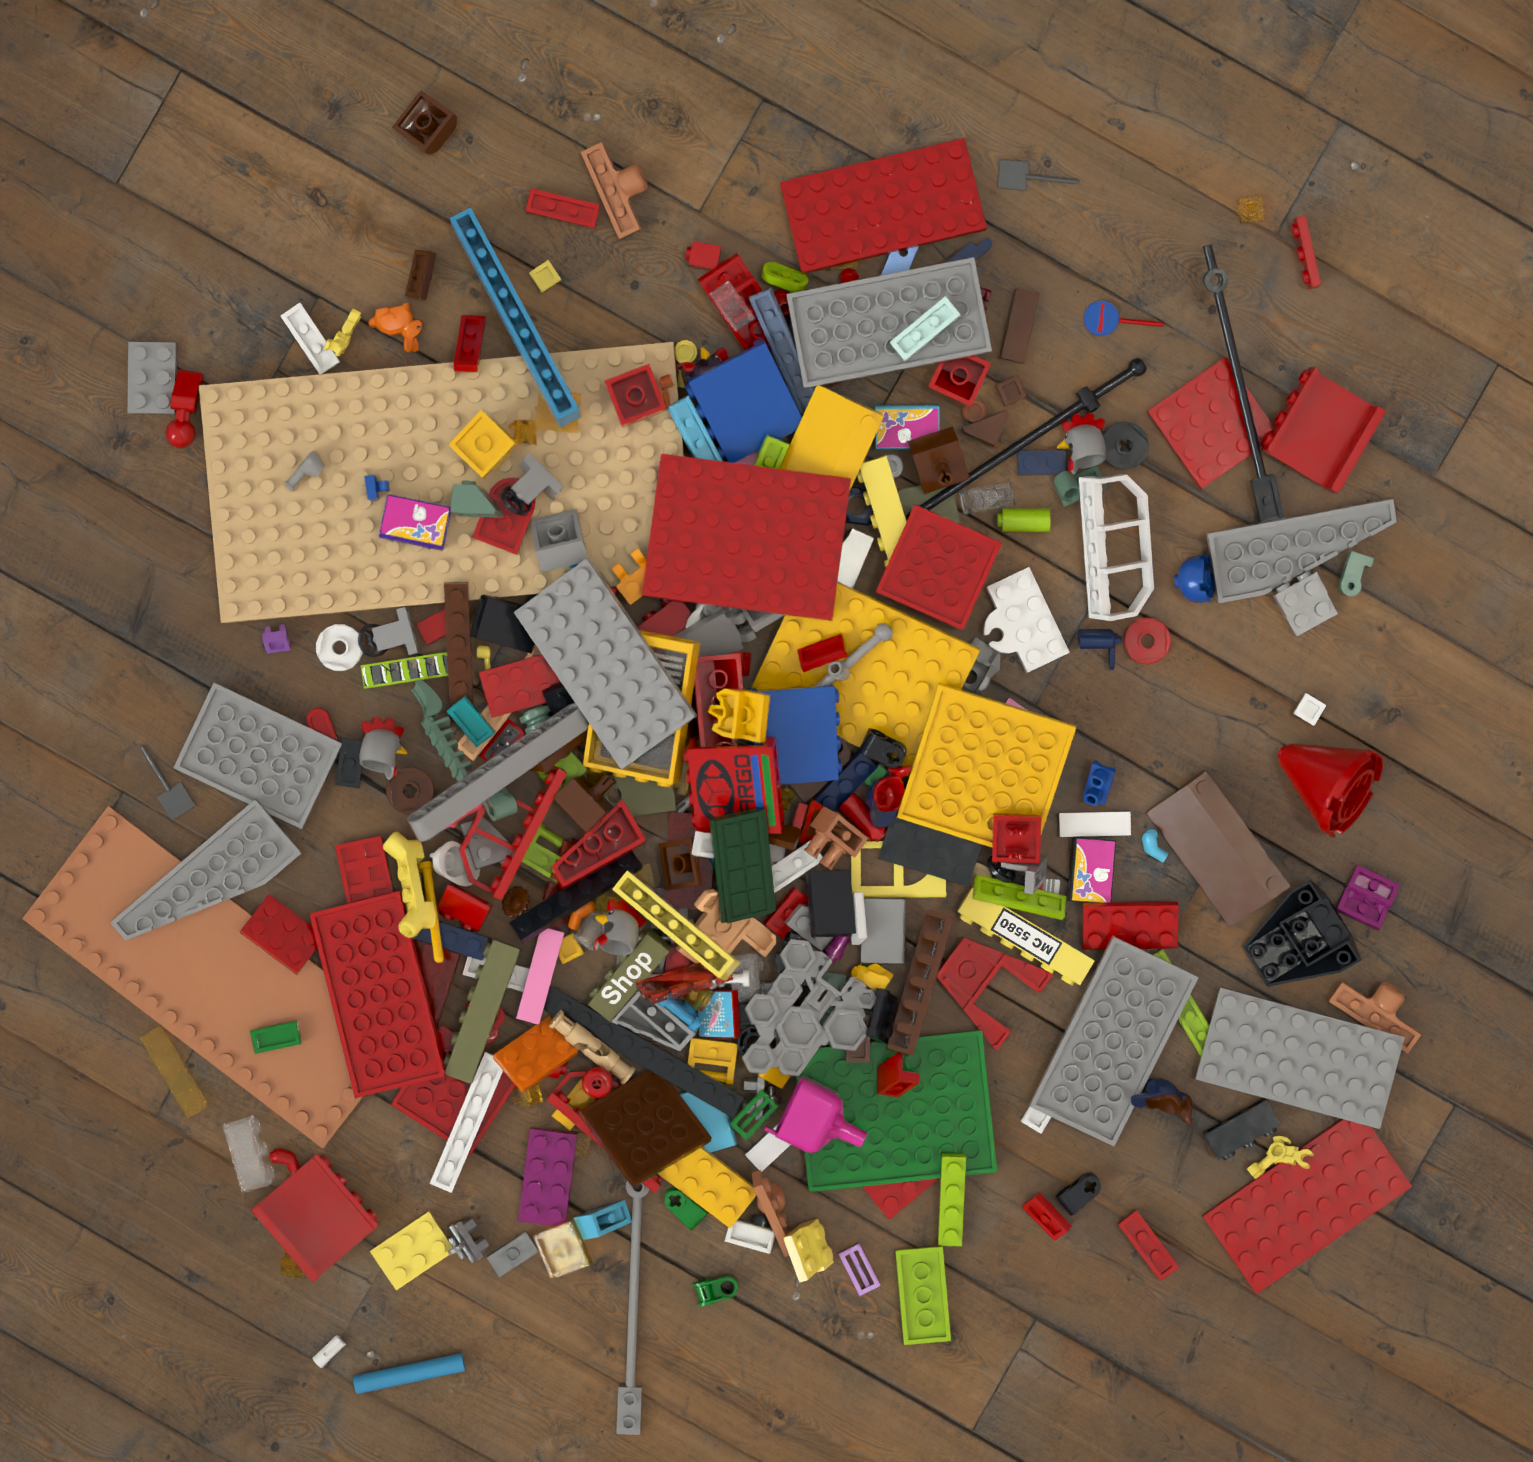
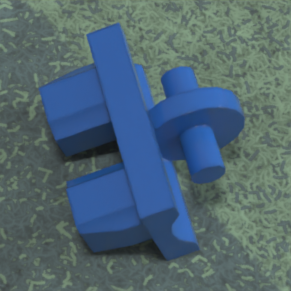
[1083,760,1117,806]

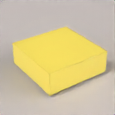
[529,260,562,293]

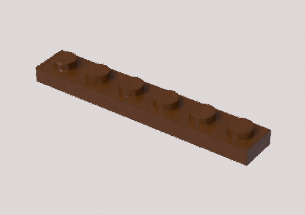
[444,582,474,723]

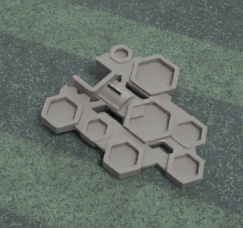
[742,939,876,1077]

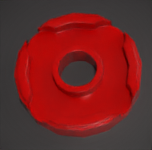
[1123,617,1171,665]

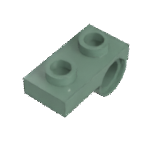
[1054,466,1107,507]

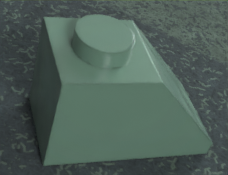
[450,480,504,518]

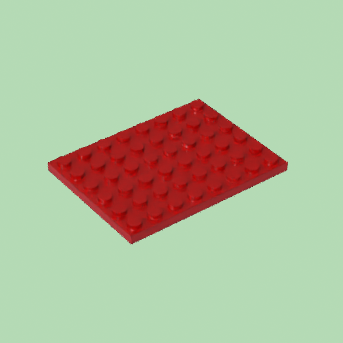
[642,453,851,621]

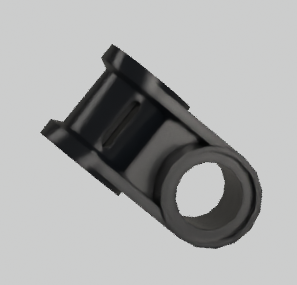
[859,728,907,768]
[1056,1173,1101,1216]

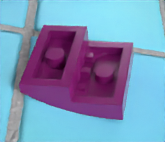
[1336,865,1400,930]

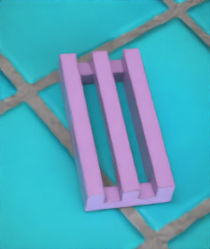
[838,1242,881,1296]

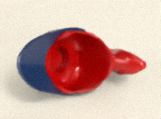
[866,766,911,828]

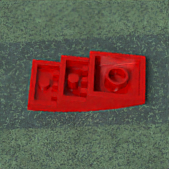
[697,253,771,351]

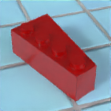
[551,799,646,890]

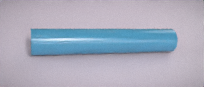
[353,1353,466,1394]

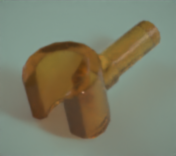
[659,374,674,409]

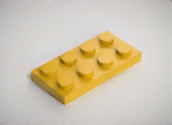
[658,1147,757,1229]

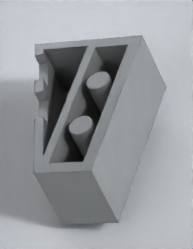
[611,981,699,1051]

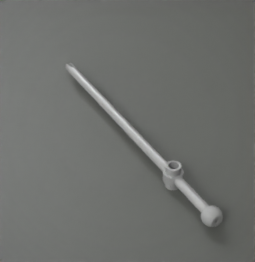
[676,623,893,813]

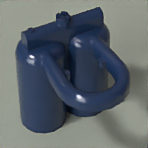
[1078,629,1122,670]

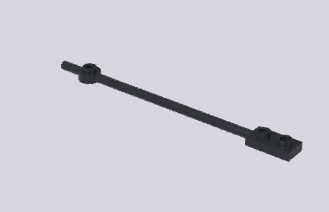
[1202,244,1285,522]

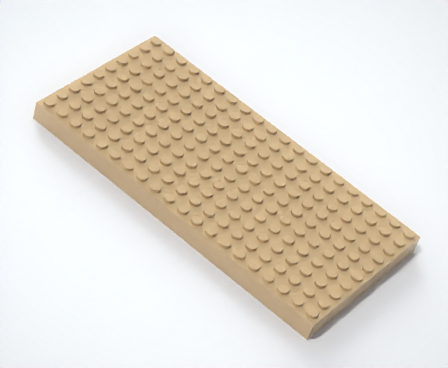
[199,342,684,623]

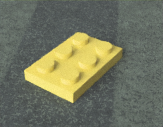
[370,1211,452,1290]

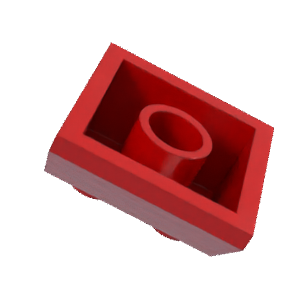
[928,356,991,407]
[437,882,494,932]

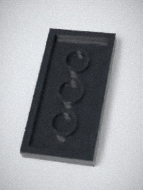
[878,815,982,887]

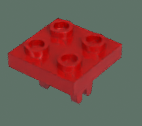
[992,813,1042,864]

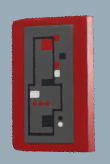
[479,718,526,762]

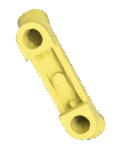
[383,832,436,938]

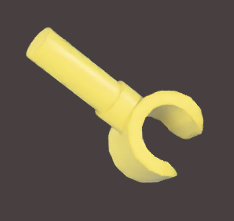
[477,645,491,670]

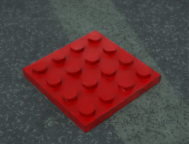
[1147,357,1274,489]
[876,504,1002,630]
[391,1024,516,1155]

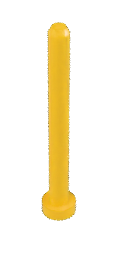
[418,861,444,963]

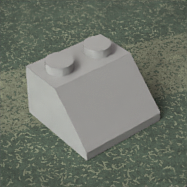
[530,509,588,572]

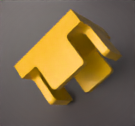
[448,410,517,478]

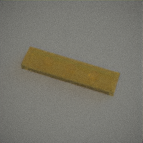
[139,1025,209,1119]

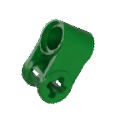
[664,1187,708,1231]
[692,1274,739,1307]

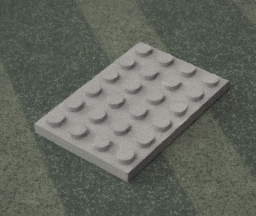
[173,682,342,829]

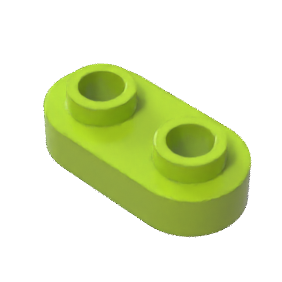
[761,262,808,293]

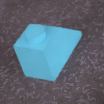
[573,1200,632,1240]

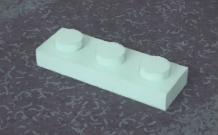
[890,296,961,362]

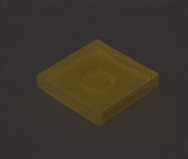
[533,1219,593,1279]

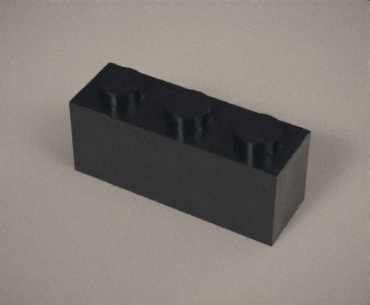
[1202,1098,1280,1160]

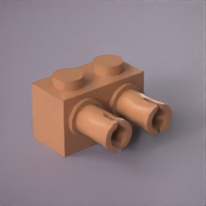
[804,806,868,871]

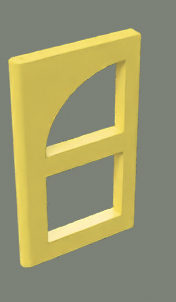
[851,841,947,898]

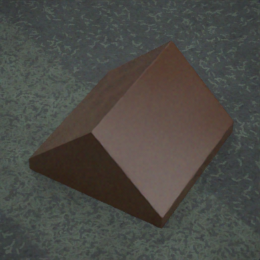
[659,837,702,891]

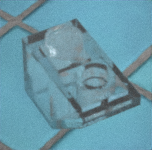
[959,482,1015,515]

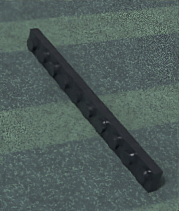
[544,985,745,1118]

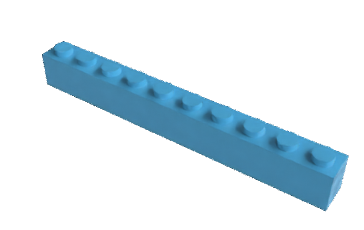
[450,208,581,428]

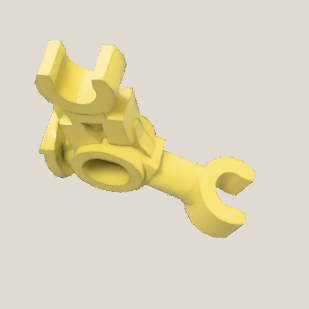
[323,309,361,356]
[1247,1136,1314,1179]

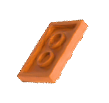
[493,1016,579,1093]

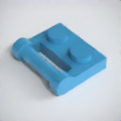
[654,983,702,1031]

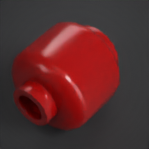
[582,1066,613,1098]

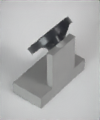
[501,453,563,515]
[358,607,420,657]
[987,855,1048,894]

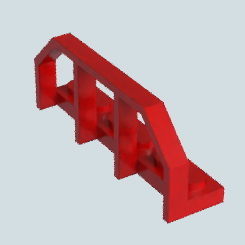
[458,765,567,900]
[547,1070,664,1193]

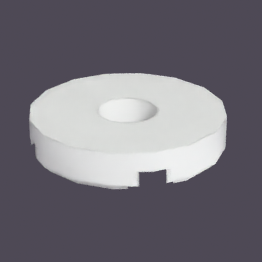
[316,624,363,671]

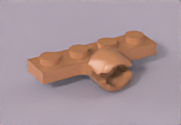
[581,142,648,239]
[1329,981,1421,1054]
[752,1170,792,1257]

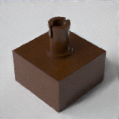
[907,426,970,494]
[553,772,616,832]

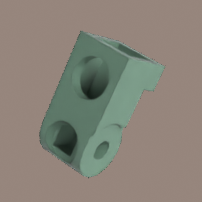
[1338,551,1374,596]

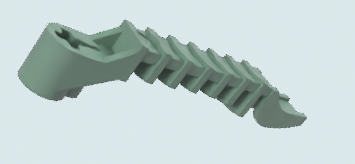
[411,679,517,821]

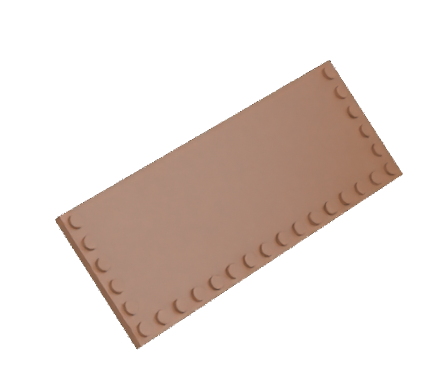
[22,806,363,1149]

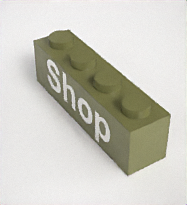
[588,928,671,1022]

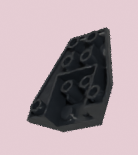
[1243,879,1361,987]

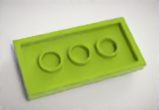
[895,1246,951,1345]

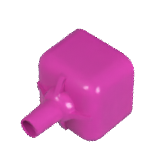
[764,1075,867,1153]

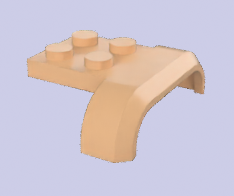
[676,889,776,974]

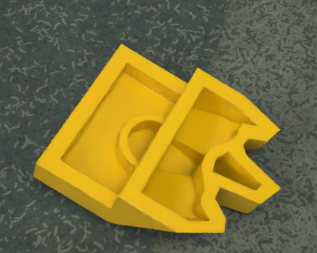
[708,689,770,743]

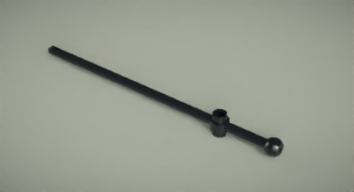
[906,358,1147,519]

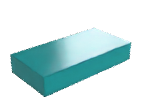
[446,695,495,747]

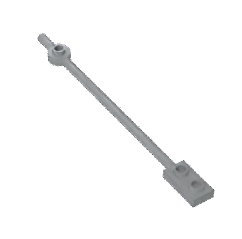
[616,1181,649,1435]

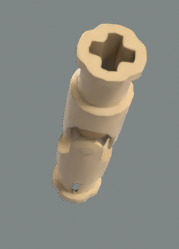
[549,1010,635,1085]

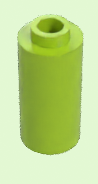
[997,508,1050,532]

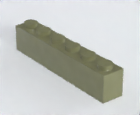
[444,938,522,1084]

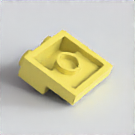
[783,1219,834,1282]

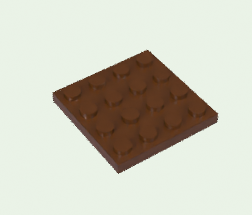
[579,1070,712,1188]

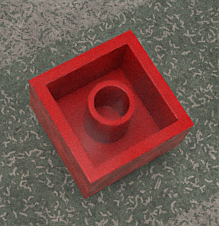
[604,364,667,428]

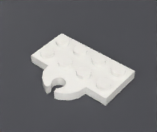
[982,567,1070,673]

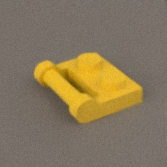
[688,1037,738,1086]

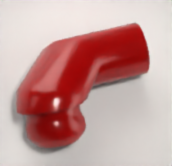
[269,1148,301,1176]

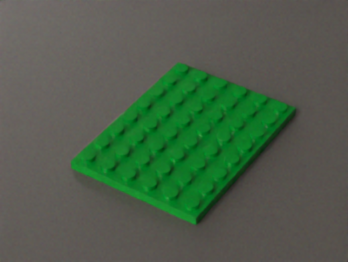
[796,1030,997,1192]

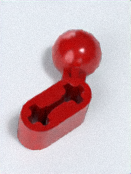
[165,369,204,448]

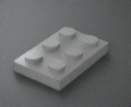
[127,342,177,414]

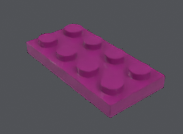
[518,1127,577,1227]

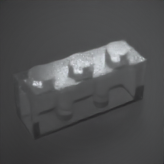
[222,1115,275,1193]

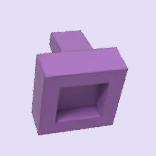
[262,624,291,654]

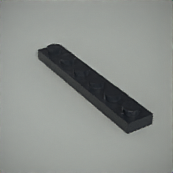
[509,852,643,944]

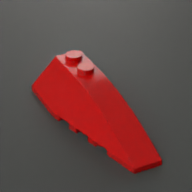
[694,653,743,747]

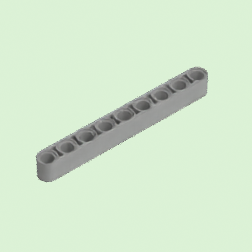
[408,703,589,841]

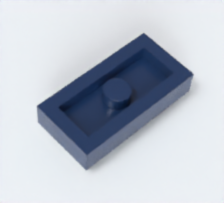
[1018,450,1066,475]

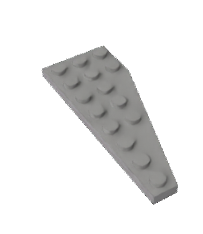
[1206,498,1397,603]

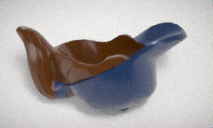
[1131,1078,1192,1126]

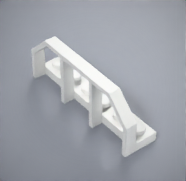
[1079,474,1154,621]

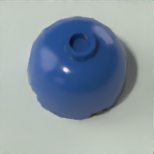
[1174,555,1215,603]

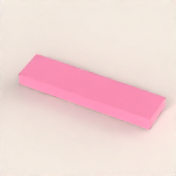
[516,928,564,1025]

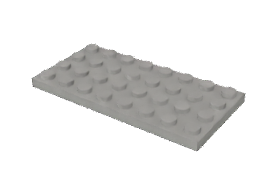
[786,257,992,389]
[514,558,697,770]
[1029,936,1199,1146]
[1195,987,1405,1129]

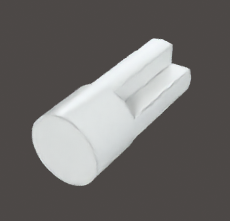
[312,1335,346,1368]

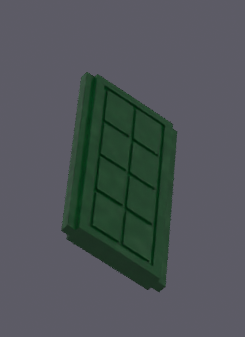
[709,807,776,923]

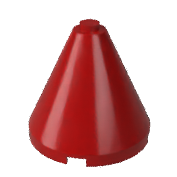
[1277,744,1384,838]

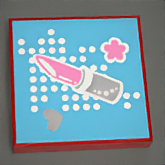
[696,990,740,1038]

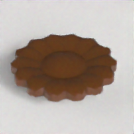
[502,886,530,918]

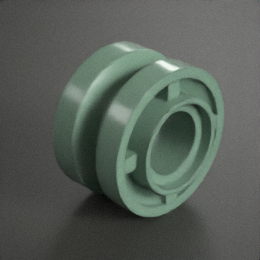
[519,705,552,734]

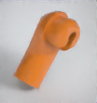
[567,901,595,930]

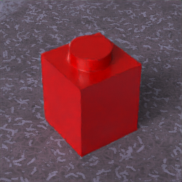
[685,241,721,271]

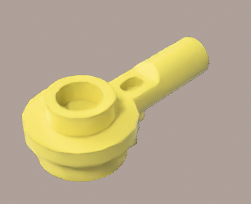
[674,340,698,388]

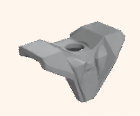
[961,637,1000,696]

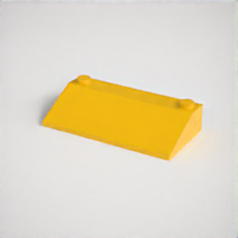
[779,385,884,492]

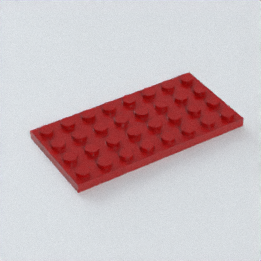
[780,138,987,274]
[309,891,447,1098]
[1202,1119,1412,1294]

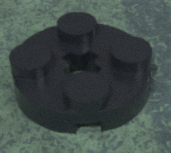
[1103,422,1149,470]

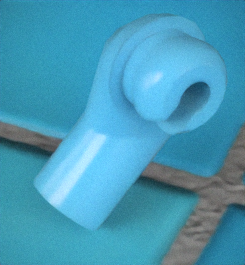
[1142,829,1169,863]

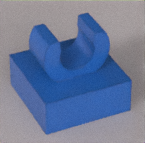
[364,475,390,501]

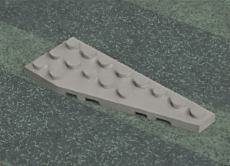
[110,799,302,941]

